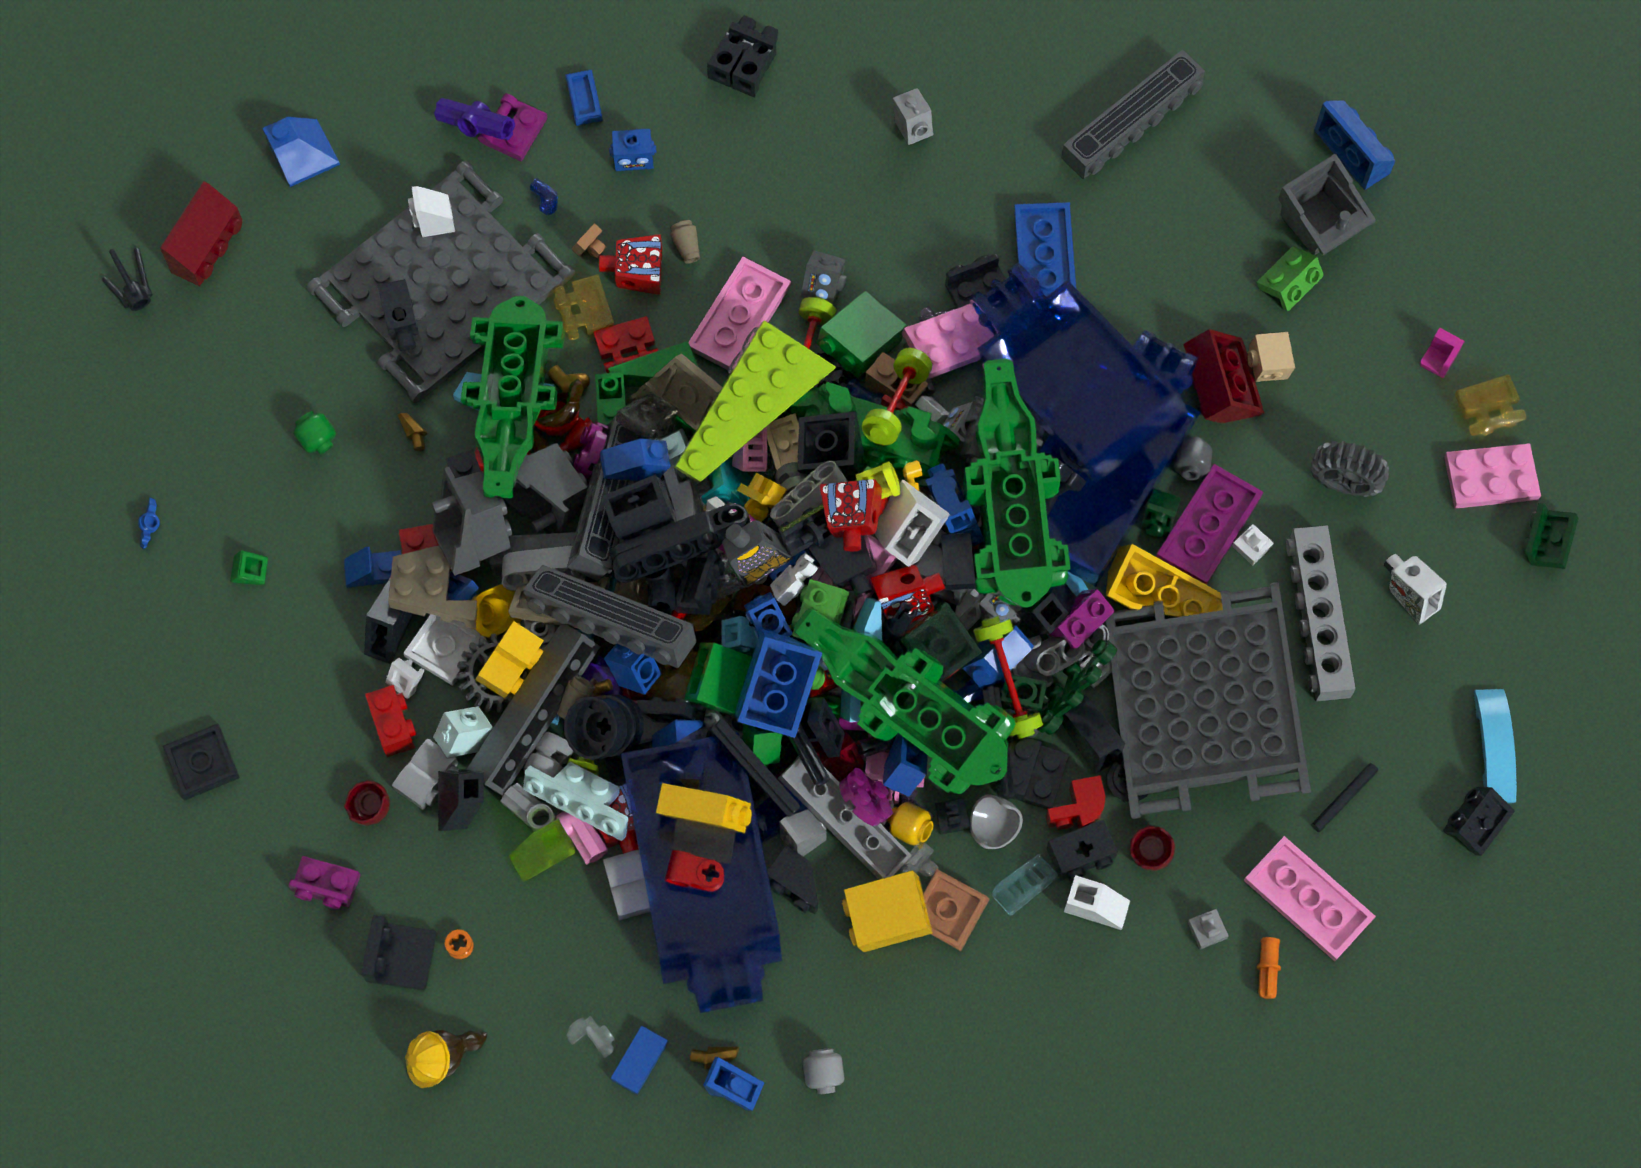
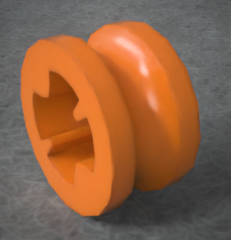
[445,929,474,959]

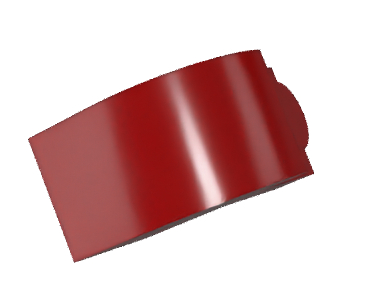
[1046,775,1105,830]

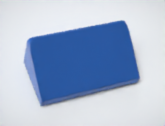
[652,719,703,756]

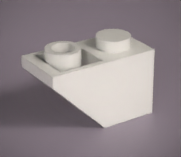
[408,186,455,237]
[1064,875,1130,930]

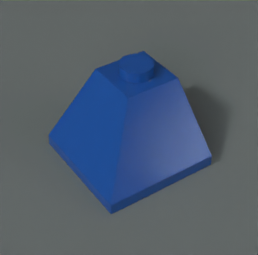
[262,117,340,187]

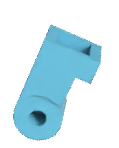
[722,616,758,656]

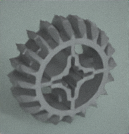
[1311,441,1389,497]
[456,634,533,713]

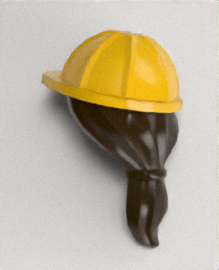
[404,1030,487,1088]

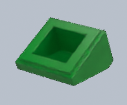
[230,550,268,585]

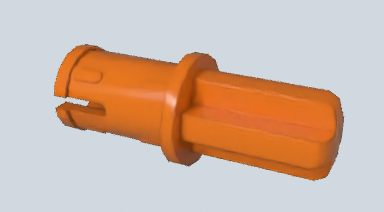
[1257,937,1281,999]

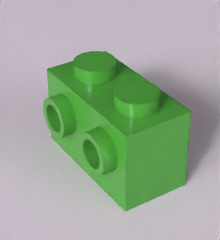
[791,579,850,640]

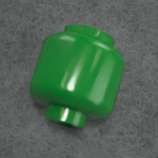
[293,411,336,455]

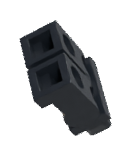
[707,15,778,98]

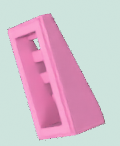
[732,426,767,472]

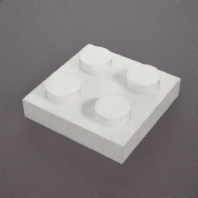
[403,614,482,686]

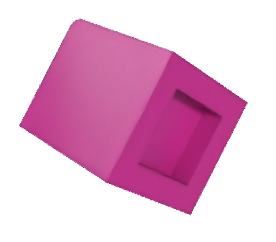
[1420,328,1464,378]

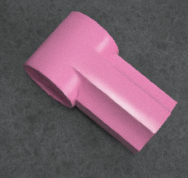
[555,811,608,865]

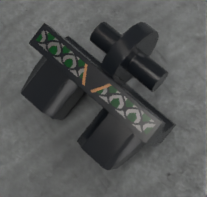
[778,504,831,557]

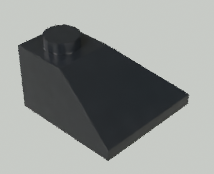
[798,412,864,480]

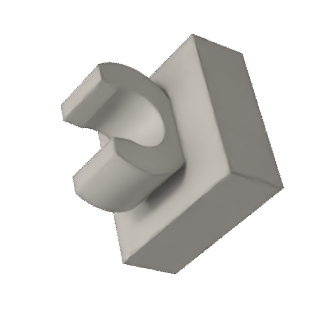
[1188,909,1228,949]

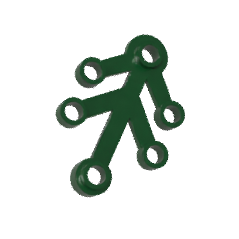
[1037,639,1117,735]

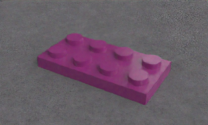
[1156,464,1264,585]

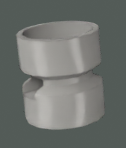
[523,732,574,778]

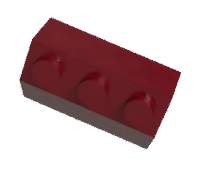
[160,181,242,287]
[1183,329,1264,423]

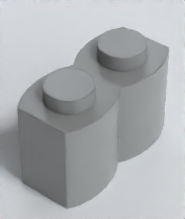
[392,739,459,810]
[603,850,658,921]

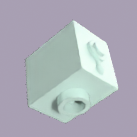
[433,706,493,758]

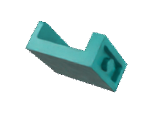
[701,457,752,507]

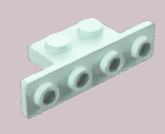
[523,762,628,841]

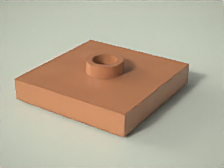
[923,869,990,951]

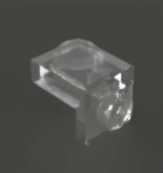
[566,1016,615,1058]

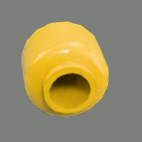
[887,802,934,846]

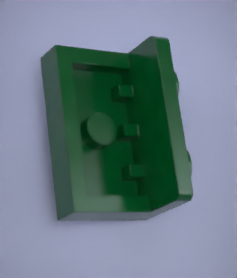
[1523,503,1579,569]

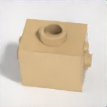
[1248,332,1295,382]

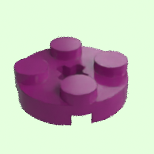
[572,421,608,479]
[839,768,893,826]

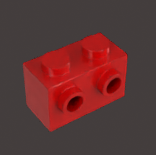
[365,685,417,758]

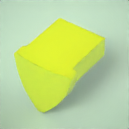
[856,462,901,499]

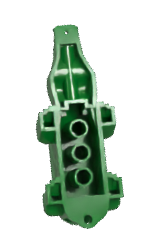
[461,296,565,498]
[963,359,1071,608]
[722,380,961,487]
[794,607,1016,794]

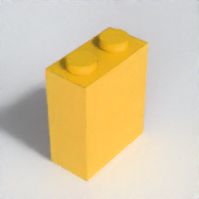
[656,783,752,833]
[842,870,933,952]

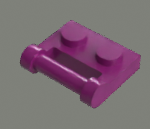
[478,93,547,162]

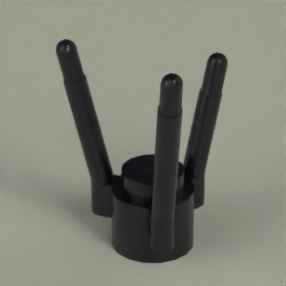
[102,248,153,311]

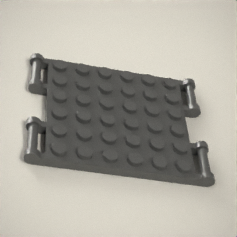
[306,160,576,403]
[1106,582,1311,819]

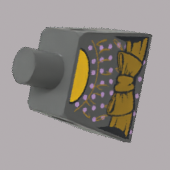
[722,520,793,588]

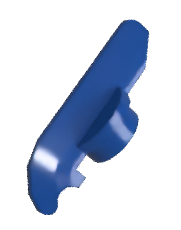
[138,498,160,549]

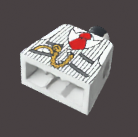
[1384,554,1447,625]

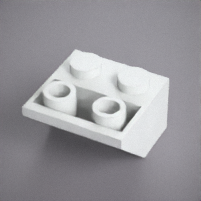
[875,480,950,567]

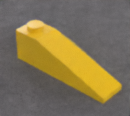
[1106,544,1223,617]

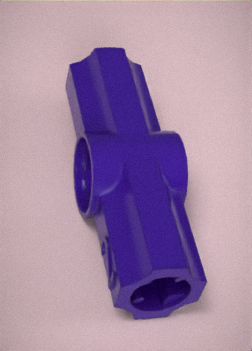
[434,98,515,141]

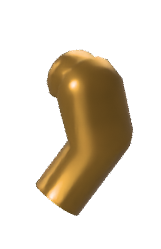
[547,365,590,392]

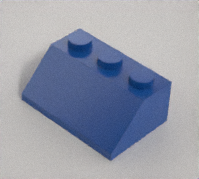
[1314,101,1395,190]
[735,629,822,738]

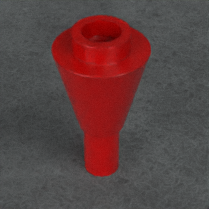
[559,417,594,452]

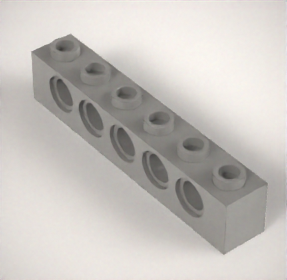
[1286,525,1355,701]

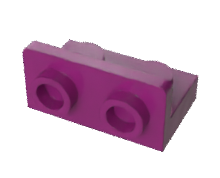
[1048,589,1114,648]
[288,856,361,909]

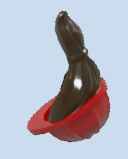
[534,379,583,436]

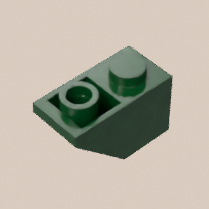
[1141,488,1181,538]

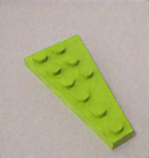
[674,320,836,483]

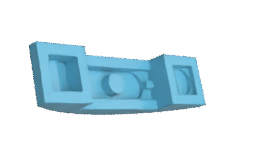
[1474,689,1517,803]

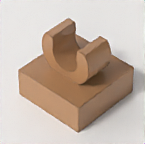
[572,223,606,259]

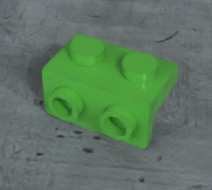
[1257,246,1323,311]

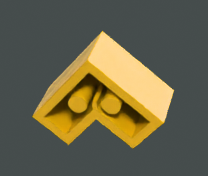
[475,621,544,699]

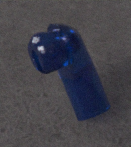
[530,178,558,215]

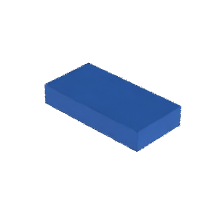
[565,69,603,126]
[610,1026,668,1095]

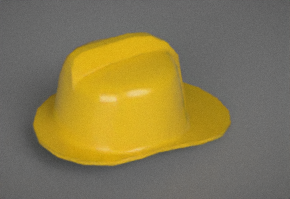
[471,584,522,638]

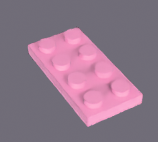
[689,257,791,372]
[1244,836,1376,961]

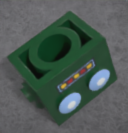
[1000,674,1049,715]

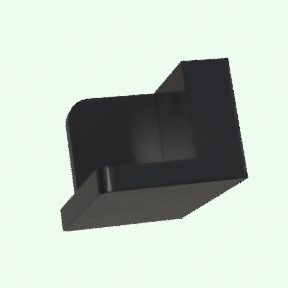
[800,697,845,758]

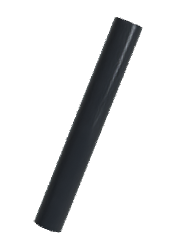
[1311,763,1378,832]

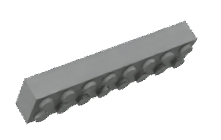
[778,756,912,880]

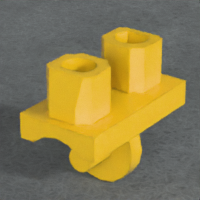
[737,473,787,522]

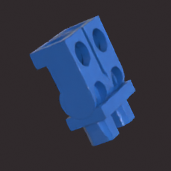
[925,464,984,546]

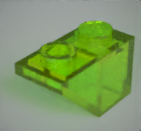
[509,819,575,882]

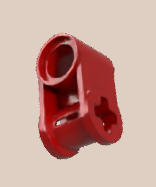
[664,850,724,892]

